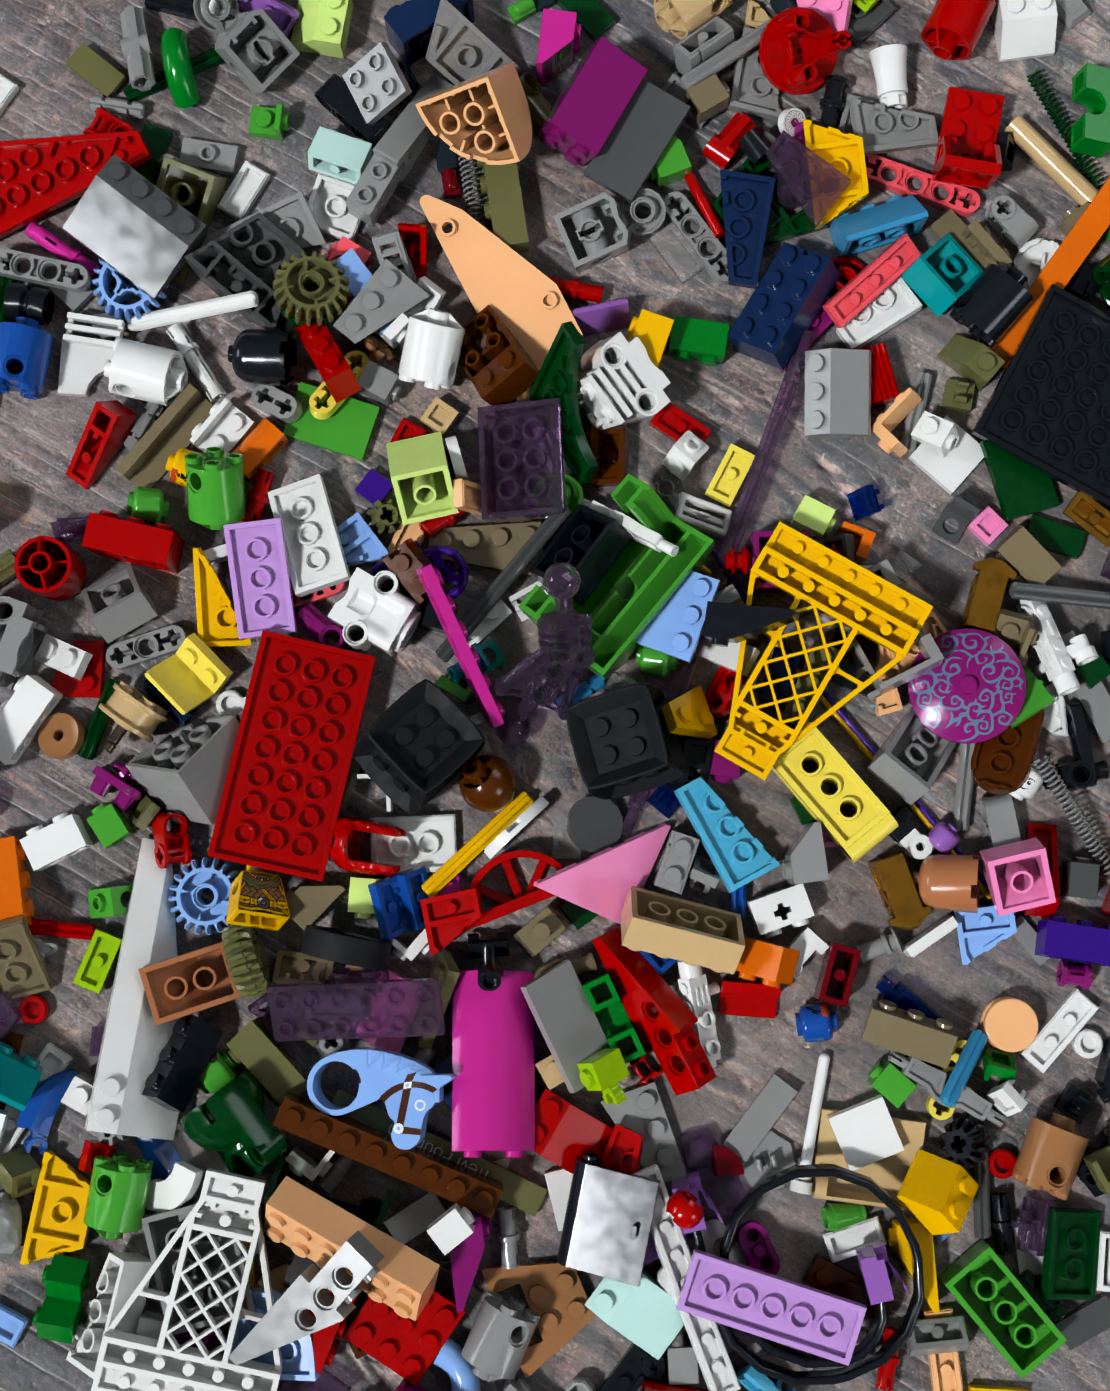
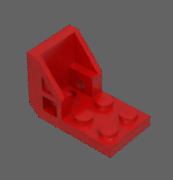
[932,87,1005,190]

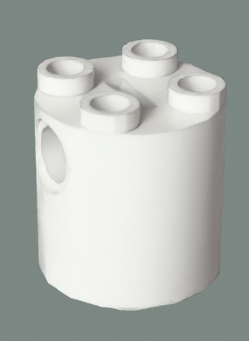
[398,308,465,390]
[104,337,188,406]

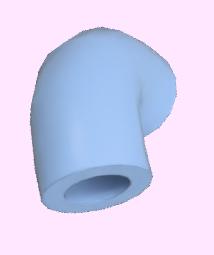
[433,1338,481,1391]

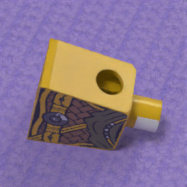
[226,865,290,931]

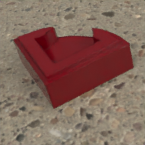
[712,1145,745,1176]

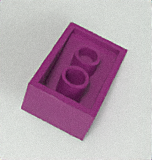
[449,1208,491,1312]

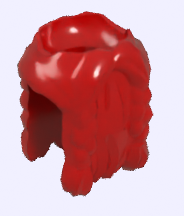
[329,817,406,876]

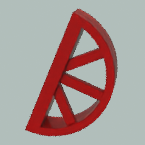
[469,850,564,930]

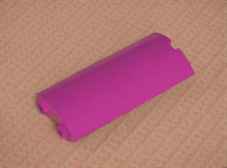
[452,970,535,1158]

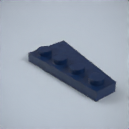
[720,169,776,289]

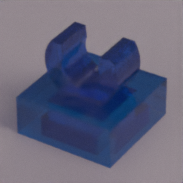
[847,484,885,521]
[646,783,681,819]

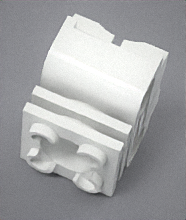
[577,331,671,430]

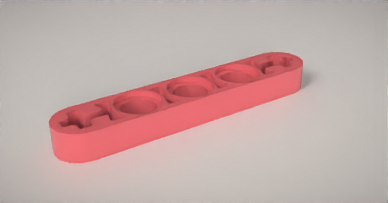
[865,154,981,218]

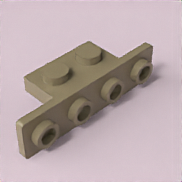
[930,209,1013,271]

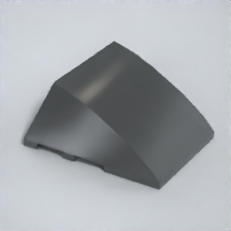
[183,212,304,330]

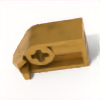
[959,557,1017,634]
[868,853,932,931]

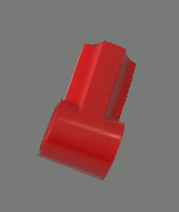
[702,112,756,170]

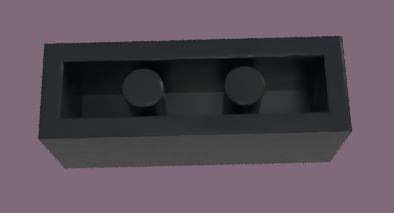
[141,1015,223,1113]

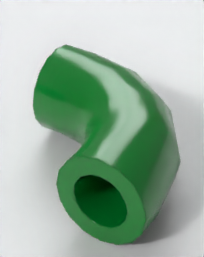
[161,28,201,108]

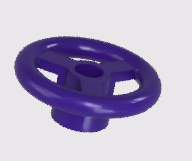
[423,545,469,599]

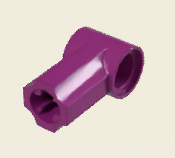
[295,602,348,650]

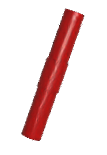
[684,173,725,238]

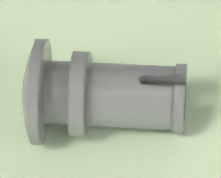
[856,927,903,963]

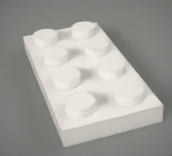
[267,474,351,598]

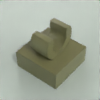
[941,378,976,413]
[129,794,164,831]

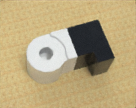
[889,806,933,859]

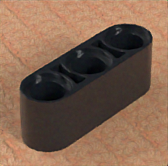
[315,74,391,149]

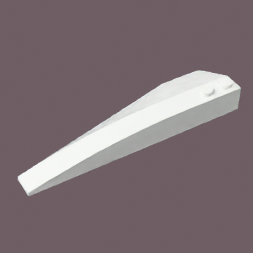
[85,838,180,1141]

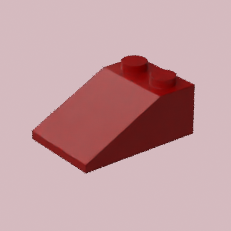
[534,1088,613,1174]

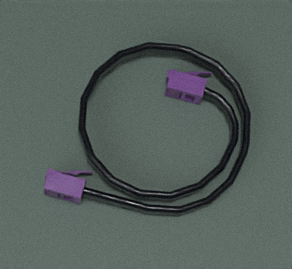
[671,1164,925,1386]

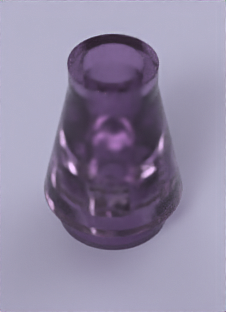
[50,516,89,545]

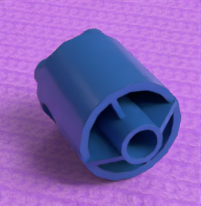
[0,317,54,400]

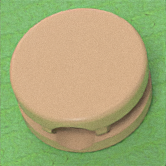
[980,996,1039,1052]

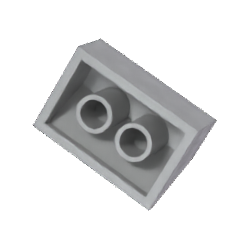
[804,348,871,440]

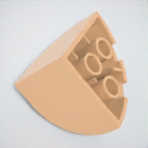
[415,62,532,165]

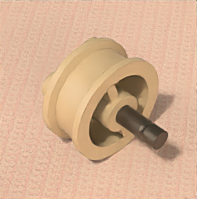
[98,680,168,754]

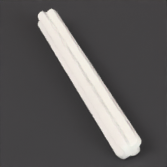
[127,291,259,332]

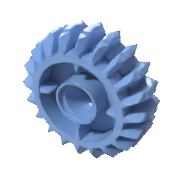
[168,857,239,935]

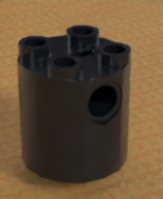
[949,263,1034,348]

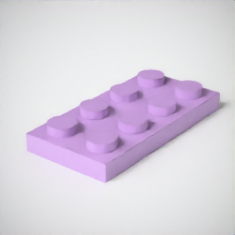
[223,518,297,639]

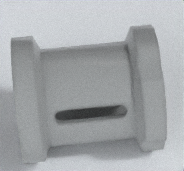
[319,1028,352,1055]

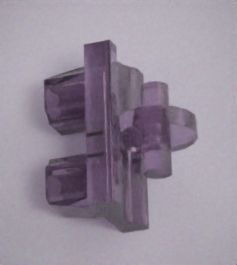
[1010,1196,1056,1256]

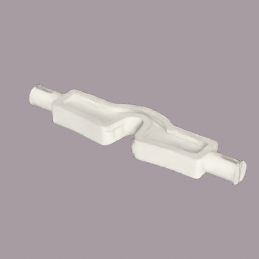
[582,497,679,557]

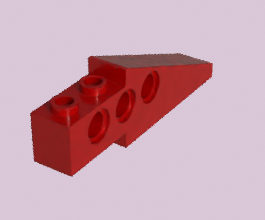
[592,927,717,1096]

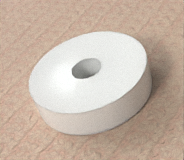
[445,435,468,480]

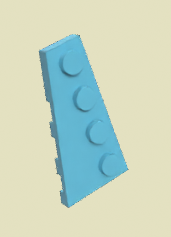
[674,777,781,893]

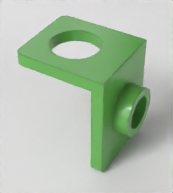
[87,884,133,919]

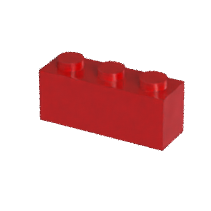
[295,321,361,403]

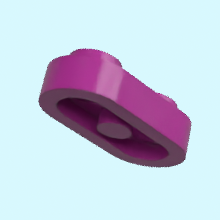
[737,1220,780,1275]

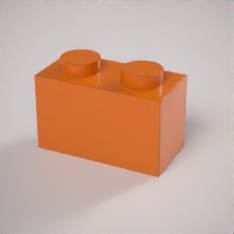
[736,936,800,988]

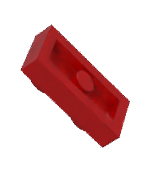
[649,403,712,443]

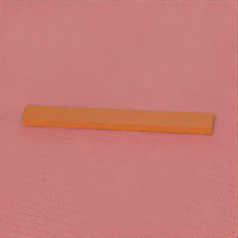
[987,176,1110,369]

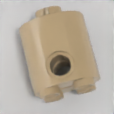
[653,0,733,40]

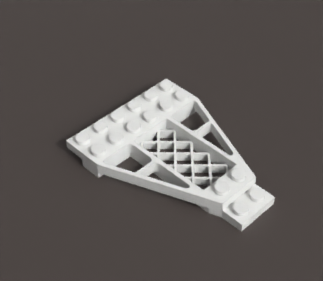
[91,1168,283,1391]

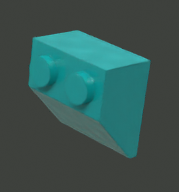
[901,233,983,317]
[0,1042,43,1112]

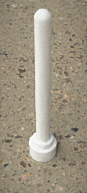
[789,1053,830,1195]

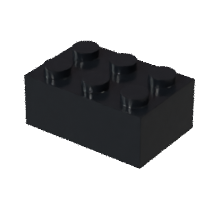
[529,504,633,607]

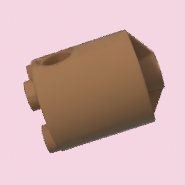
[1011,1112,1089,1201]

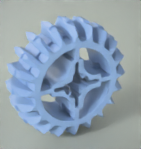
[91,259,169,321]

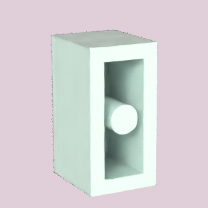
[308,126,372,185]

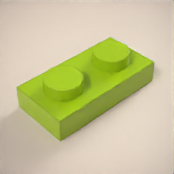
[73,929,122,994]

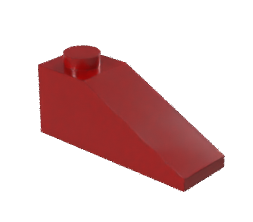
[66,400,138,489]
[1025,823,1060,917]

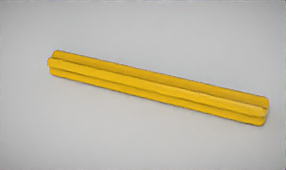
[421,791,533,897]

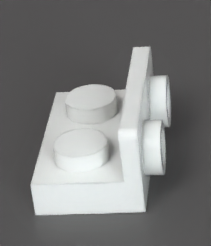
[190,398,256,453]

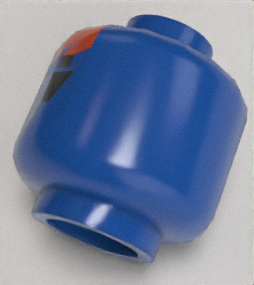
[795,1003,839,1042]

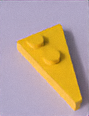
[193,547,254,647]

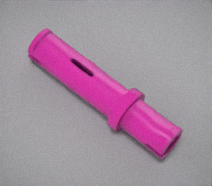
[25,221,102,279]

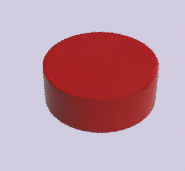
[19,995,50,1025]
[988,1148,1016,1179]

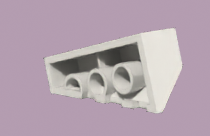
[66,1252,152,1379]

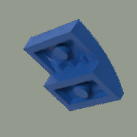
[368,866,430,940]

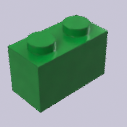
[667,315,730,366]

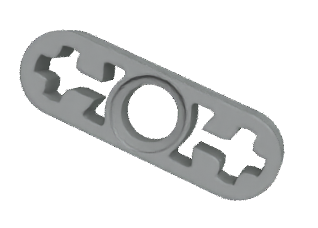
[106,625,188,670]

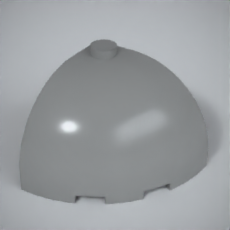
[126,715,240,825]

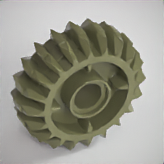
[273,250,350,327]
[221,924,272,1000]

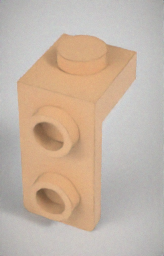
[871,387,922,458]

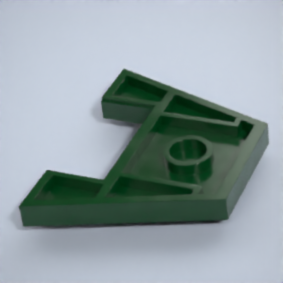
[712,151,828,246]

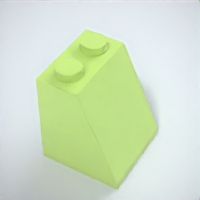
[386,431,459,525]

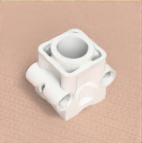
[327,567,422,657]

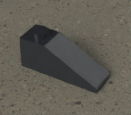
[703,601,799,647]

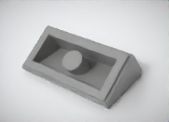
[907,1315,970,1356]

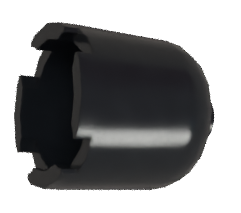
[228,329,297,388]

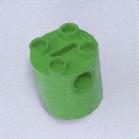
[185,447,246,530]
[83,1152,153,1240]

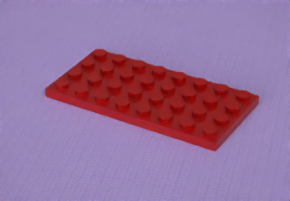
[207,630,376,882]

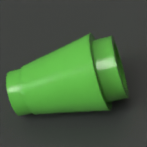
[821,1203,867,1233]

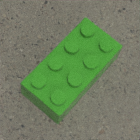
[937,1239,1067,1379]

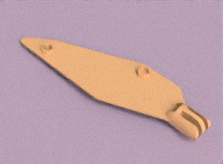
[420,195,583,377]

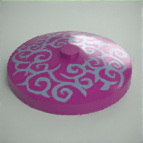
[908,628,1026,744]

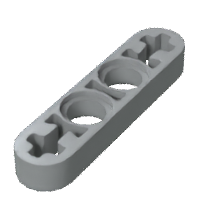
[664,191,729,286]
[0,247,92,293]

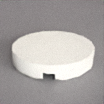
[1013,238,1060,287]

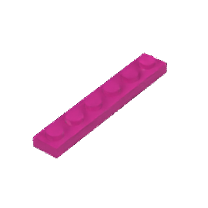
[416,564,505,728]

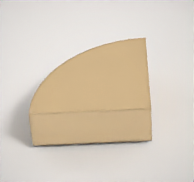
[744,0,771,29]

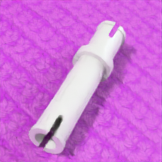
[166,322,226,403]

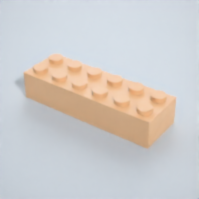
[264,1176,440,1322]

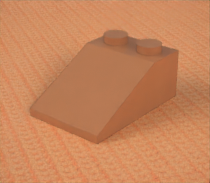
[138,942,242,1026]

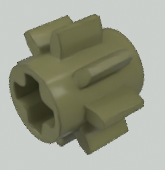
[366,499,402,535]

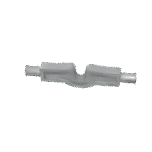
[888,1051,1006,1127]

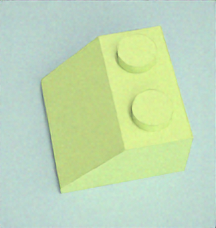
[290,0,354,59]

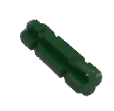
[1017,1269,1067,1322]

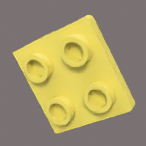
[145,633,233,715]

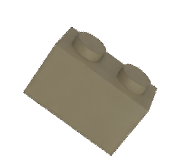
[994,524,1062,585]

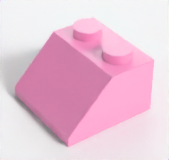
[979,837,1056,916]

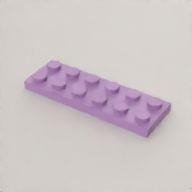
[676,1249,867,1366]

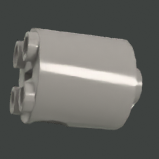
[461,1290,540,1382]

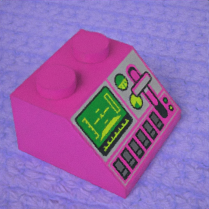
[537,8,582,87]

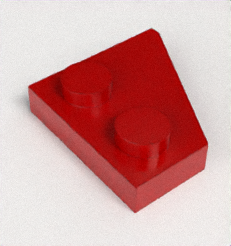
[50,640,106,699]
[420,888,484,955]

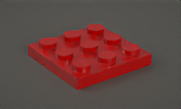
[343,1288,466,1386]

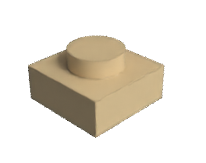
[420,397,460,437]

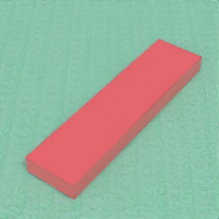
[822,233,922,328]

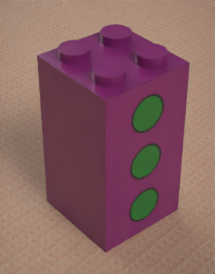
[536,36,648,167]

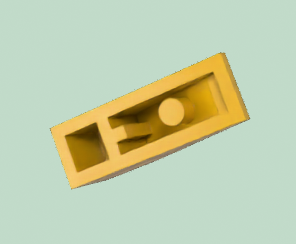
[888,1217,940,1313]

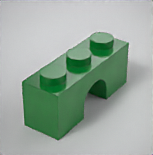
[1071,63,1110,158]
[581,972,646,1064]

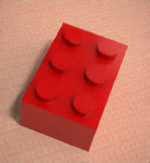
[81,510,185,574]

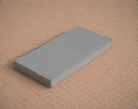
[520,960,610,1093]

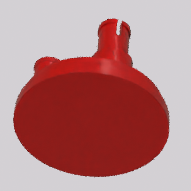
[759,7,851,95]

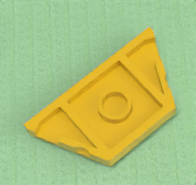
[803,120,869,230]
[20,1150,90,1265]

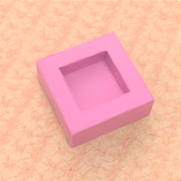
[967,506,1008,547]

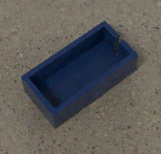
[727,242,840,370]

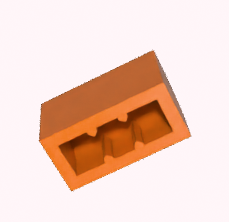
[231,418,289,482]

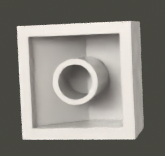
[991,0,1058,62]

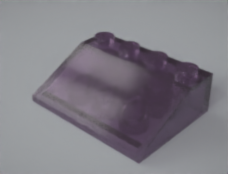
[477,398,565,525]

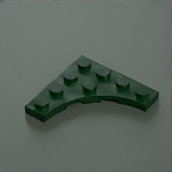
[528,321,599,485]

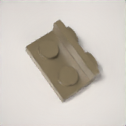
[992,608,1038,669]
[272,950,335,998]

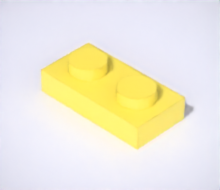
[705,443,756,507]

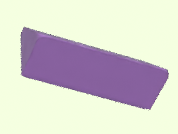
[572,298,630,336]

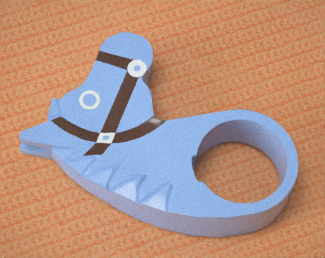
[307,1047,456,1150]

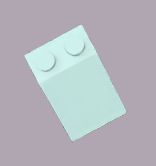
[584,1269,684,1360]

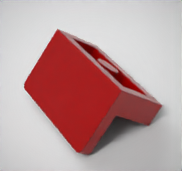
[718,979,781,1018]

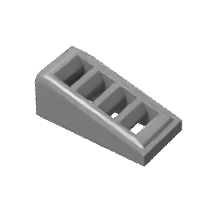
[372,229,417,284]

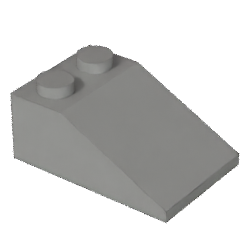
[866,706,957,805]

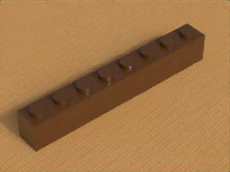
[273,1091,503,1218]

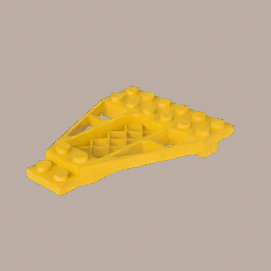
[714,521,934,780]

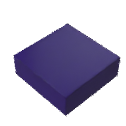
[355,468,393,505]

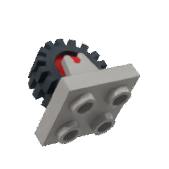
[342,42,419,125]

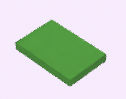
[283,382,381,461]

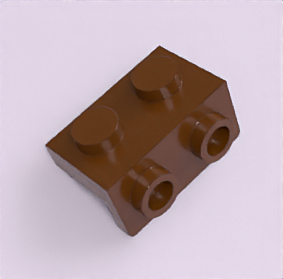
[585,426,629,487]

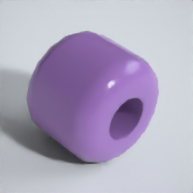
[927,822,960,854]

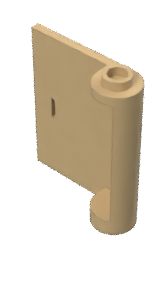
[811,1108,926,1211]

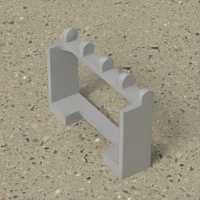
[828,559,944,700]

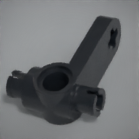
[1042,702,1109,792]

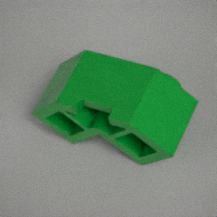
[33,1254,90,1344]

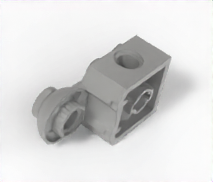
[193,0,300,93]
[553,188,666,273]

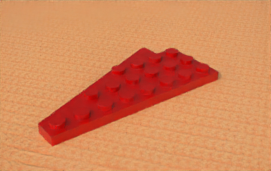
[0,130,153,238]

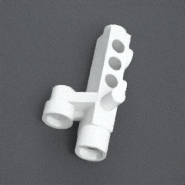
[1016,600,1099,696]
[666,960,721,1068]

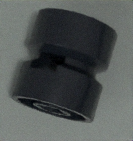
[3,282,55,326]

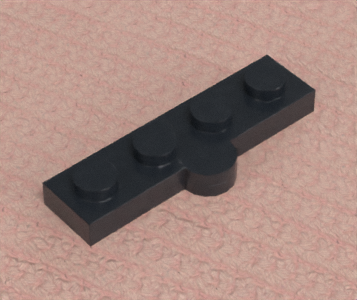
[597,1326,684,1391]

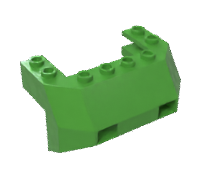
[518,473,714,680]

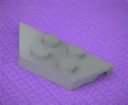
[425,0,521,85]

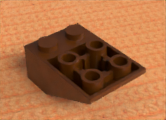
[459,304,539,411]

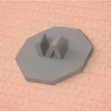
[739,1130,796,1191]

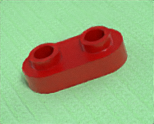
[705,666,746,718]

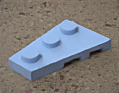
[635,571,721,663]

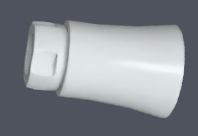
[869,44,908,111]

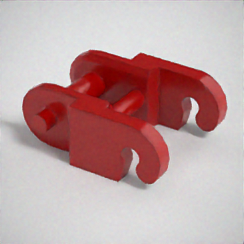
[627,1045,664,1085]

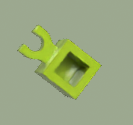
[577,1048,630,1105]

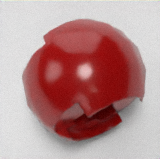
[666,1190,704,1229]

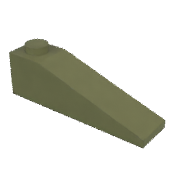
[156,156,227,285]

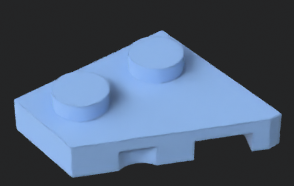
[954,904,1017,965]

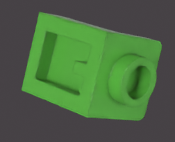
[249,103,290,140]
[436,675,475,704]

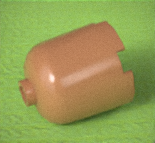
[913,854,980,913]

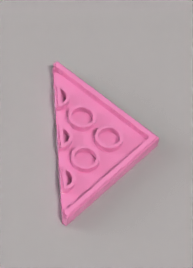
[533,823,671,925]

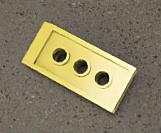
[772,727,899,863]

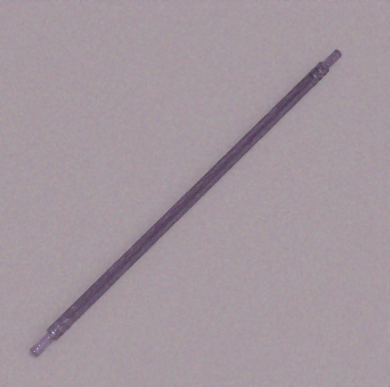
[621,330,814,837]

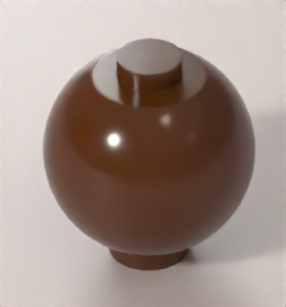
[459,754,517,812]

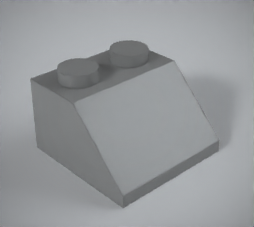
[81,563,158,643]
[780,821,829,885]

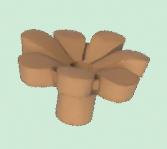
[363,334,396,363]

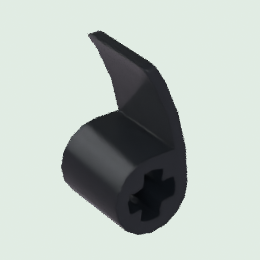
[737,126,784,166]

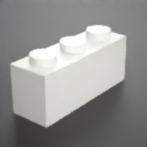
[0,675,63,765]

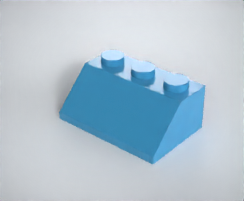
[829,195,929,257]

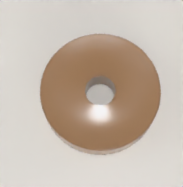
[38,713,85,760]

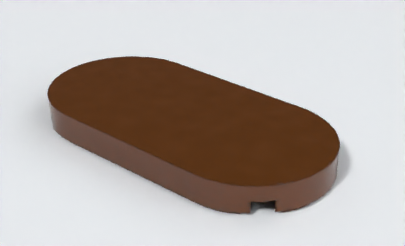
[971,709,1044,794]

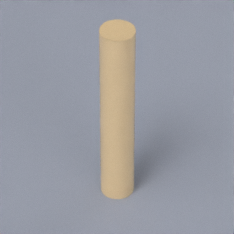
[1004,114,1098,206]

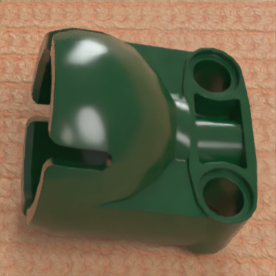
[180,1071,287,1177]

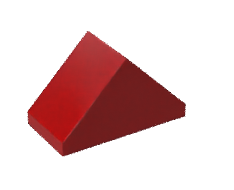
[398,223,429,278]

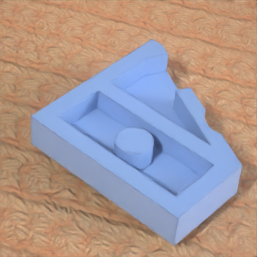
[337,512,389,566]

